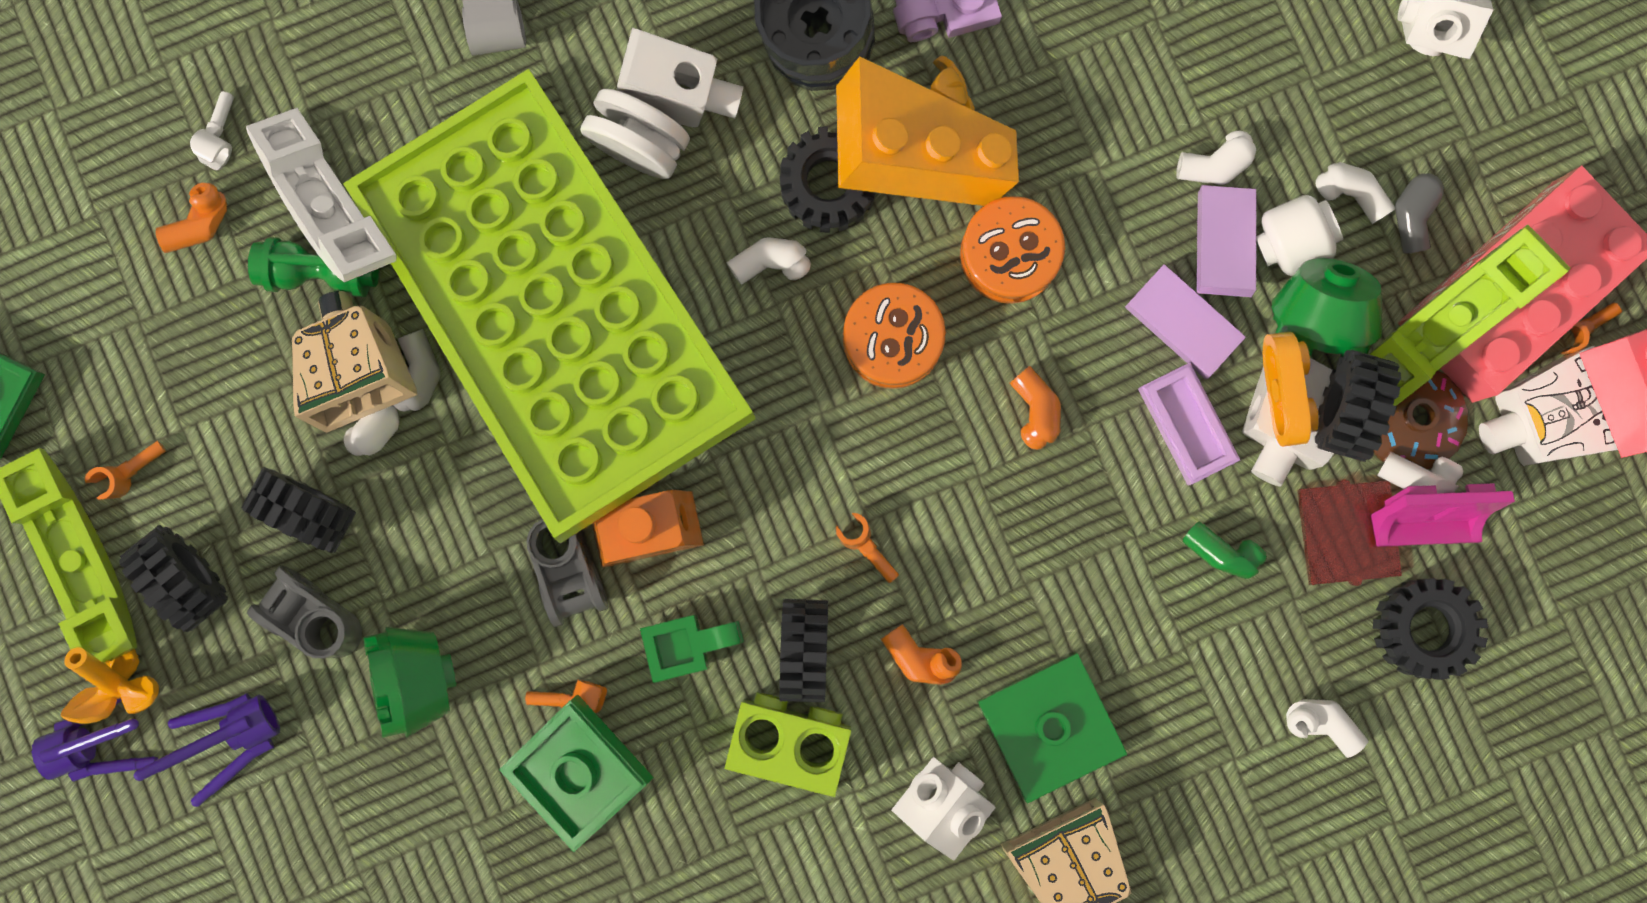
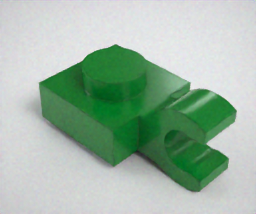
[640,614,744,683]

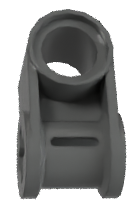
[526,519,608,627]
[247,565,362,658]

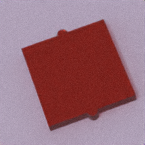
[1297,479,1402,586]

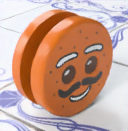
[960,196,1065,303]
[843,283,946,389]

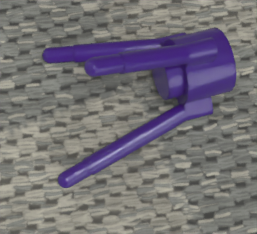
[32,676,159,782]
[134,693,280,807]

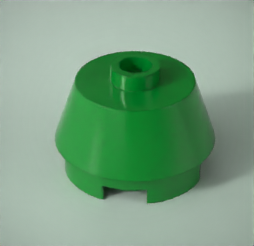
[1272,258,1382,357]
[363,627,456,738]

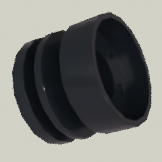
[754,0,875,91]

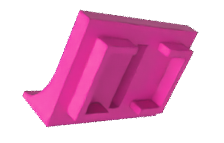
[1371,483,1515,547]

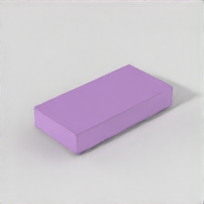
[1197,185,1256,297]
[1125,264,1246,379]
[1138,363,1240,485]

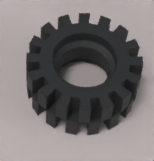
[779,126,876,233]
[1315,350,1401,462]
[241,467,356,553]
[119,525,228,632]
[1373,578,1488,680]
[779,599,828,702]

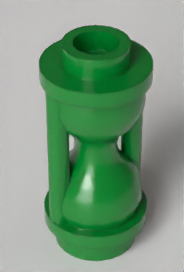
[248,237,380,297]

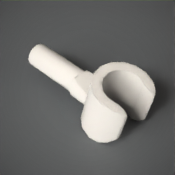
[190,91,234,171]

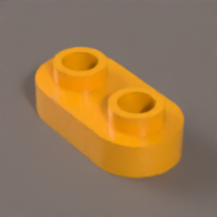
[1263,331,1319,447]

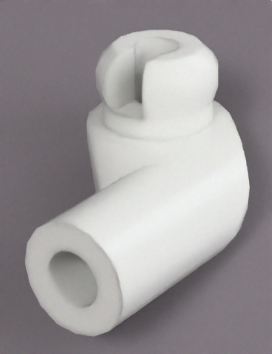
[726,237,811,285]
[344,405,399,456]
[1377,452,1463,493]
[1286,699,1369,758]

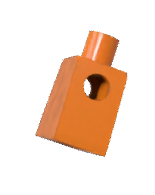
[592,490,704,568]

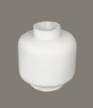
[1256,195,1343,276]

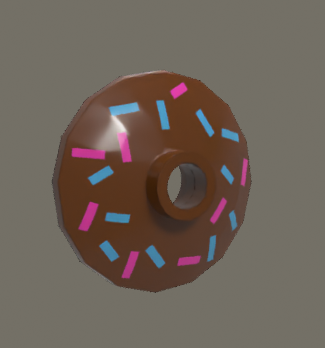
[1374,370,1468,469]

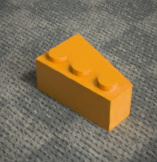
[836,56,1019,206]

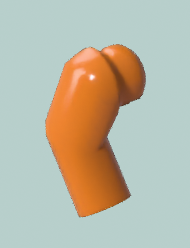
[155,183,227,253]
[1009,366,1061,450]
[881,624,962,685]

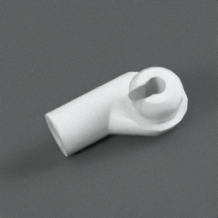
[1176,131,1256,185]
[1315,162,1395,224]

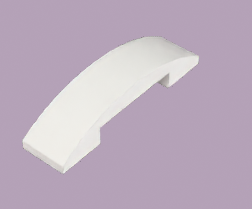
[246,108,397,282]

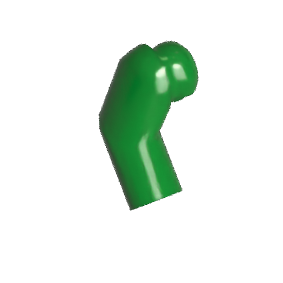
[1182,521,1267,579]

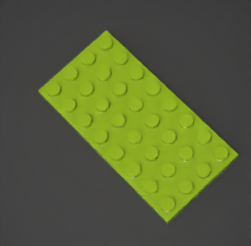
[343,69,756,543]

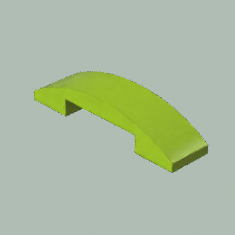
[1368,224,1570,406]
[0,448,137,664]

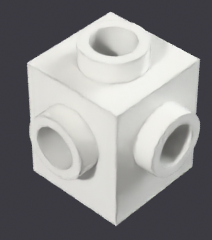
[1397,0,1493,59]
[892,757,996,861]

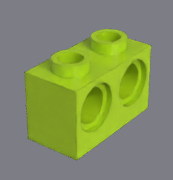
[724,692,851,797]

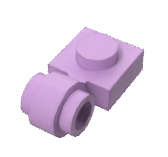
[893,0,1002,42]

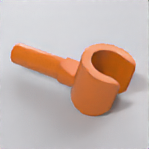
[1560,302,1622,355]
[85,441,166,500]
[836,513,899,583]
[525,679,607,713]

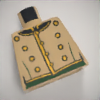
[292,291,418,433]
[1001,798,1131,903]

